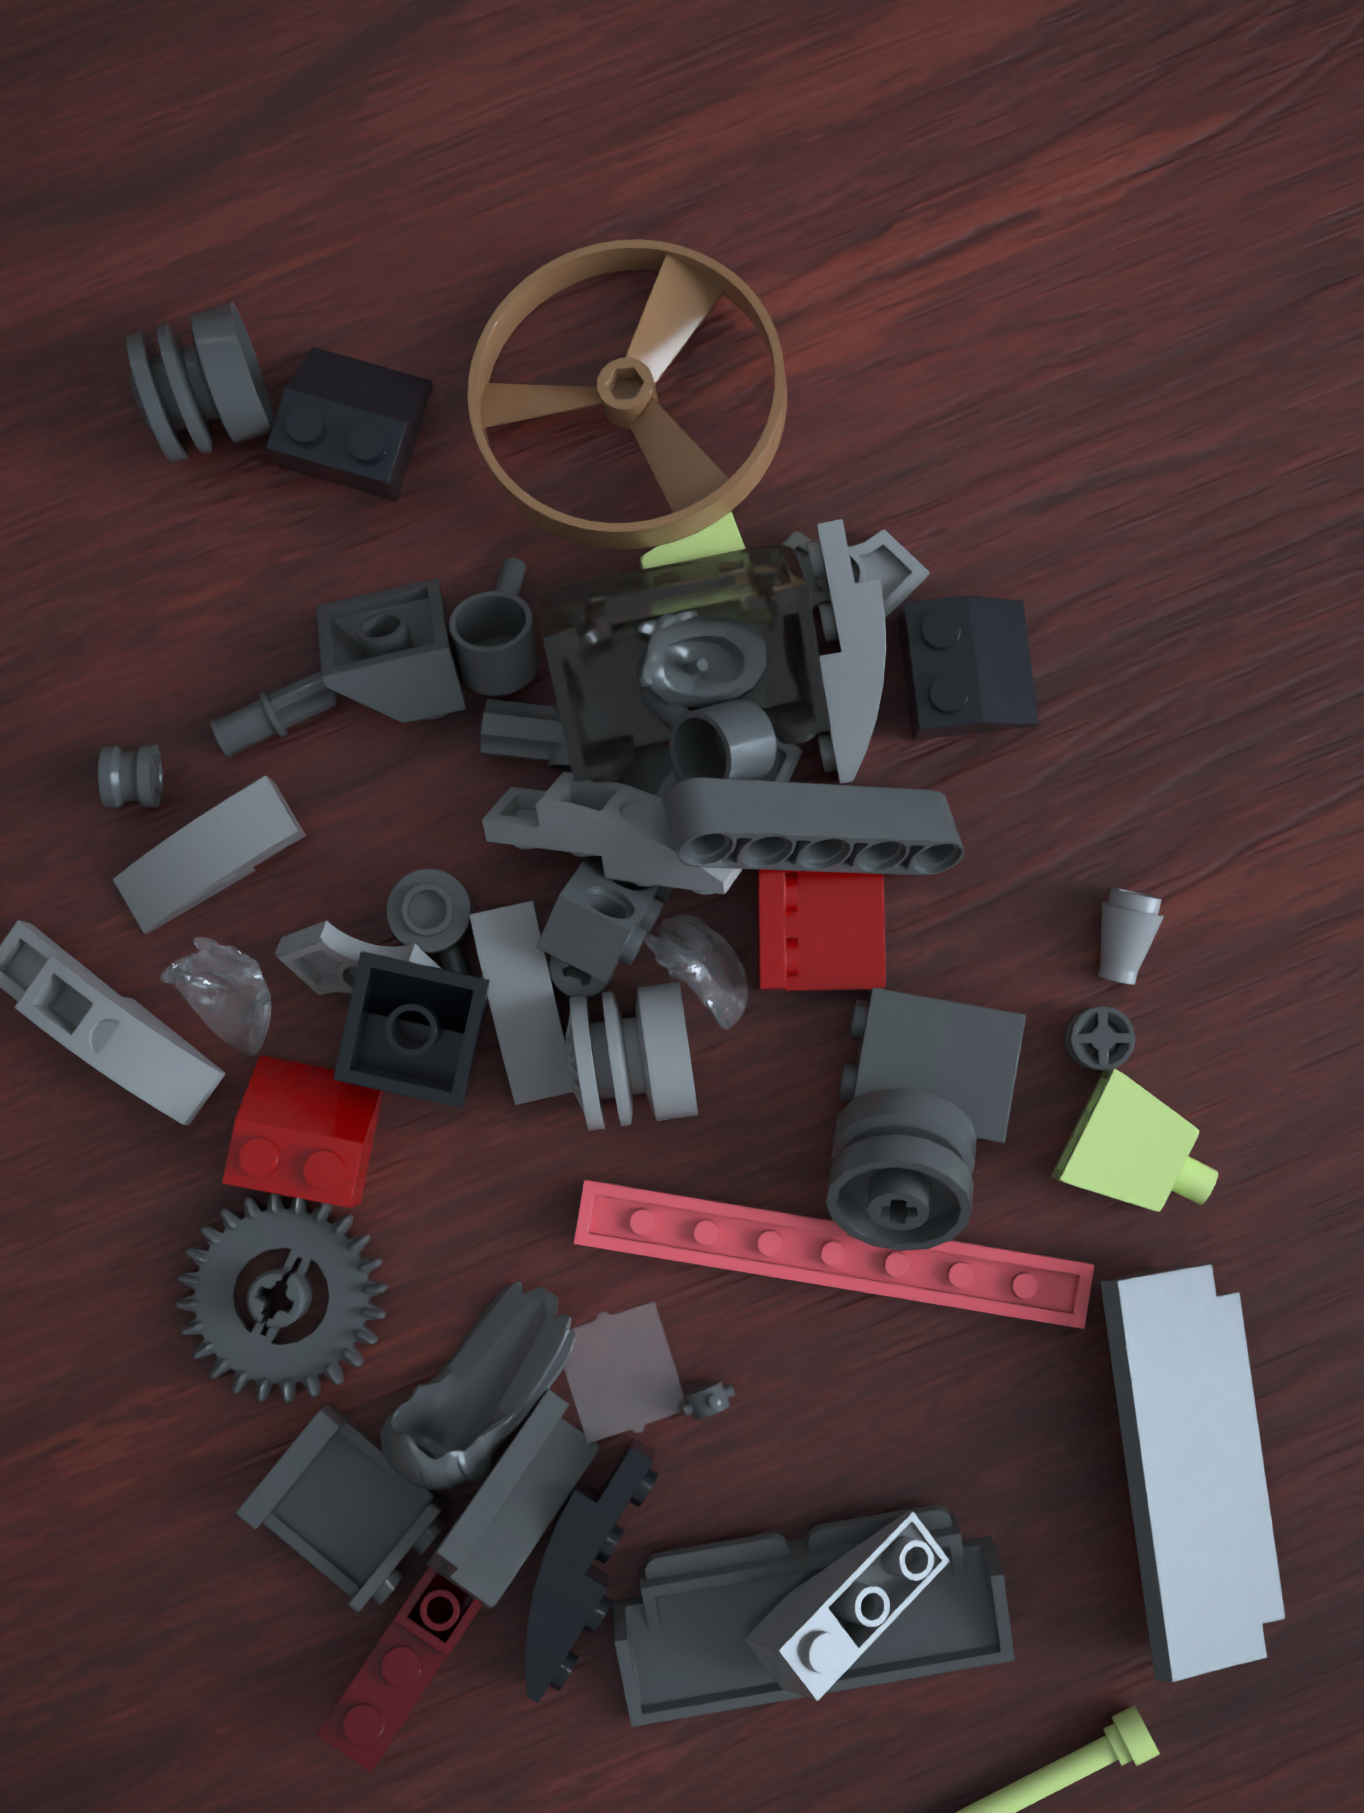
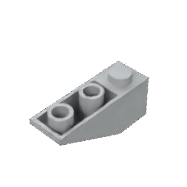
[744,1510,950,1701]

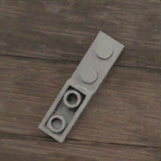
[806,519,886,784]
[482,772,742,895]
[0,920,226,1125]

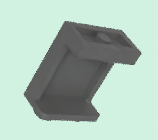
[838,987,1026,1143]
[236,1402,447,1614]

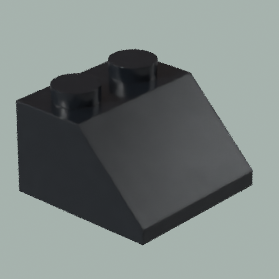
[266,347,433,502]
[898,595,1039,740]
[333,951,490,1108]

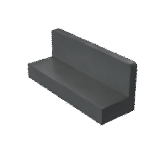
[427,1389,599,1608]

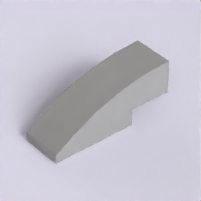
[113,776,306,934]
[469,901,573,1105]

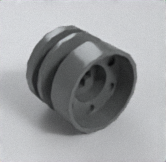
[126,301,275,464]

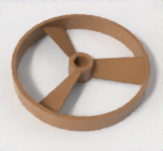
[467,239,787,550]

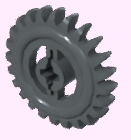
[175,1193,388,1404]

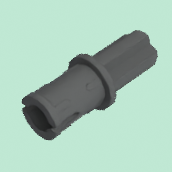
[210,672,338,758]

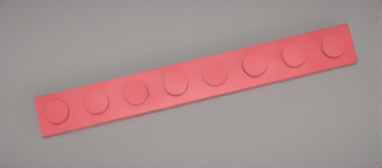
[574,1179,1094,1329]

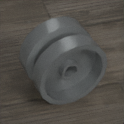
[826,1088,977,1251]

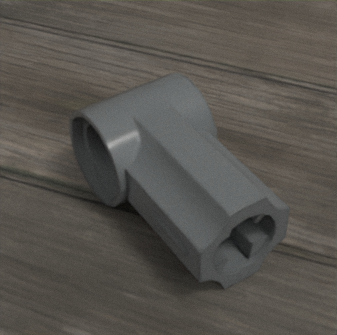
[480,699,611,774]

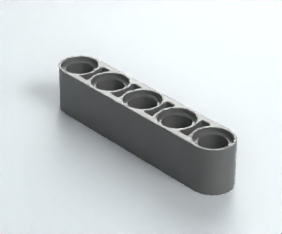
[662,777,965,875]

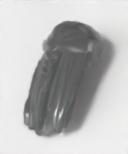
[380,1281,576,1491]

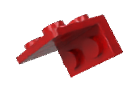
[756,869,886,992]

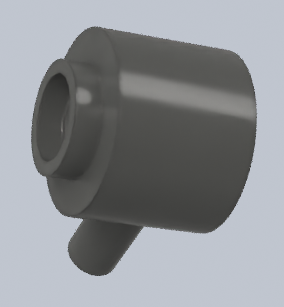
[449,558,540,696]
[641,687,777,781]
[387,869,476,975]

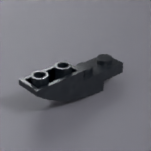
[525,1438,659,1703]

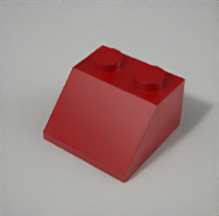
[222,1055,383,1208]

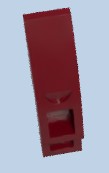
[317,1566,482,1773]

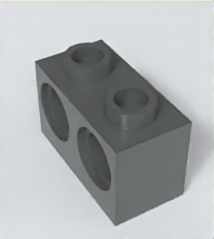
[536,856,664,983]

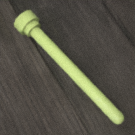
[955,1705,1160,1813]

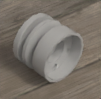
[565,981,698,1131]

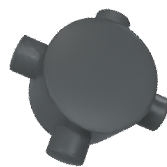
[680,1381,735,1420]

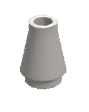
[1097,887,1164,985]

